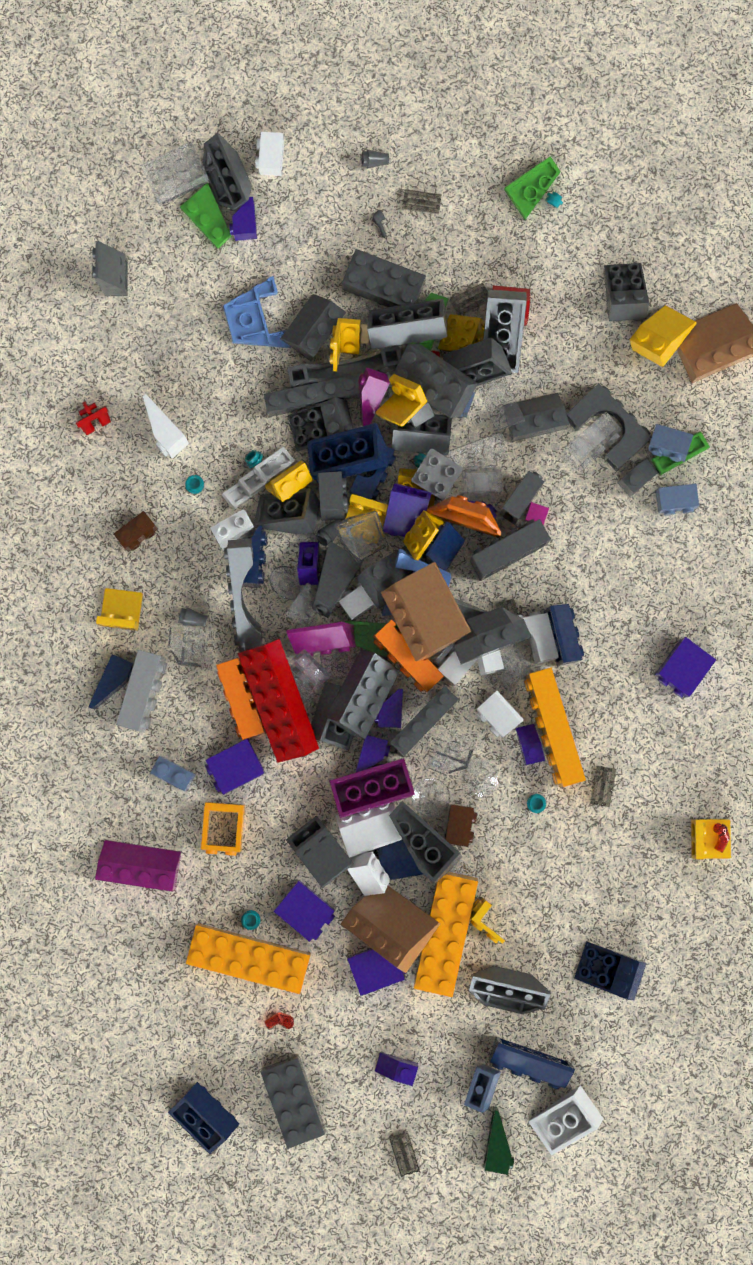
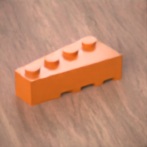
[373,619,444,692]
[216,658,266,740]

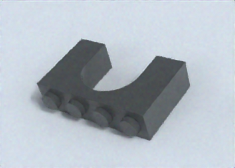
[567,383,652,472]
[390,686,459,757]

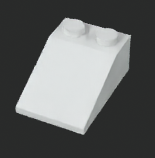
[143,394,189,459]
[476,691,524,738]
[528,1085,604,1155]

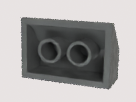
[280,294,346,362]
[443,338,512,386]
[503,393,569,442]
[392,414,452,455]
[357,545,413,609]
[311,682,354,751]

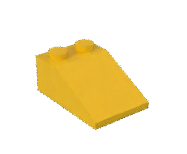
[629,305,697,367]

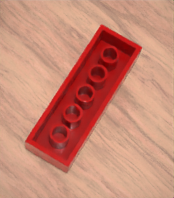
[237,639,320,763]

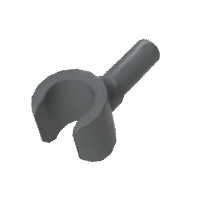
[372,210,387,238]

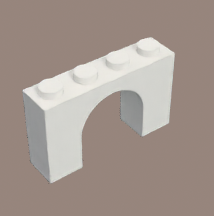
[477,611,559,676]

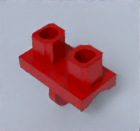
[76,401,111,435]

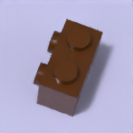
[113,511,158,552]
[445,804,477,847]

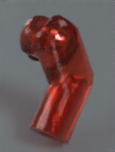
[713,823,730,853]
[264,1012,294,1029]

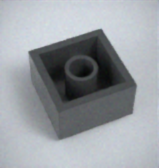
[318,472,348,521]

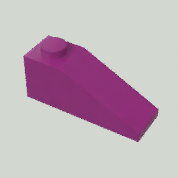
[358,367,390,426]

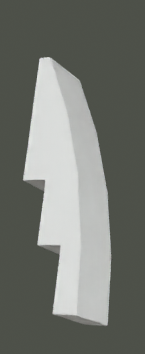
[222,447,295,510]

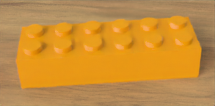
[524,667,586,787]
[414,872,478,997]
[186,923,311,994]

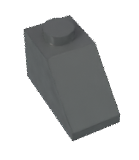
[618,459,659,497]

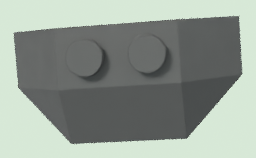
[202,133,252,210]
[454,607,531,665]
[469,965,551,1014]

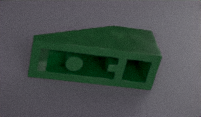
[483,1107,514,1175]

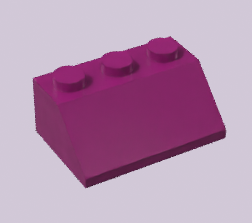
[286,622,356,658]

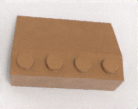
[677,303,753,383]
[381,562,471,661]
[340,885,440,973]

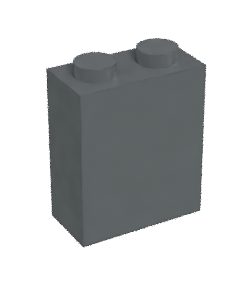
[499,471,545,525]

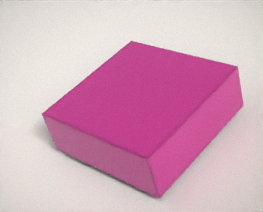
[525,502,549,525]

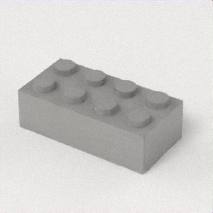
[116,650,167,733]

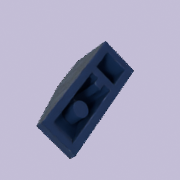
[88,654,134,710]

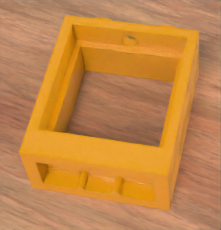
[201,802,245,856]

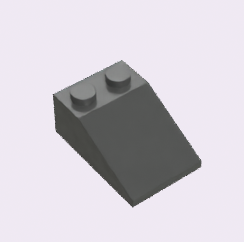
[253,488,320,534]

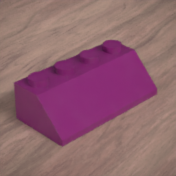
[329,758,415,818]
[95,840,182,892]

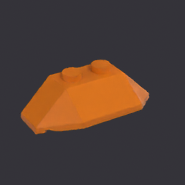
[427,495,501,538]

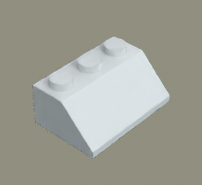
[335,802,402,858]

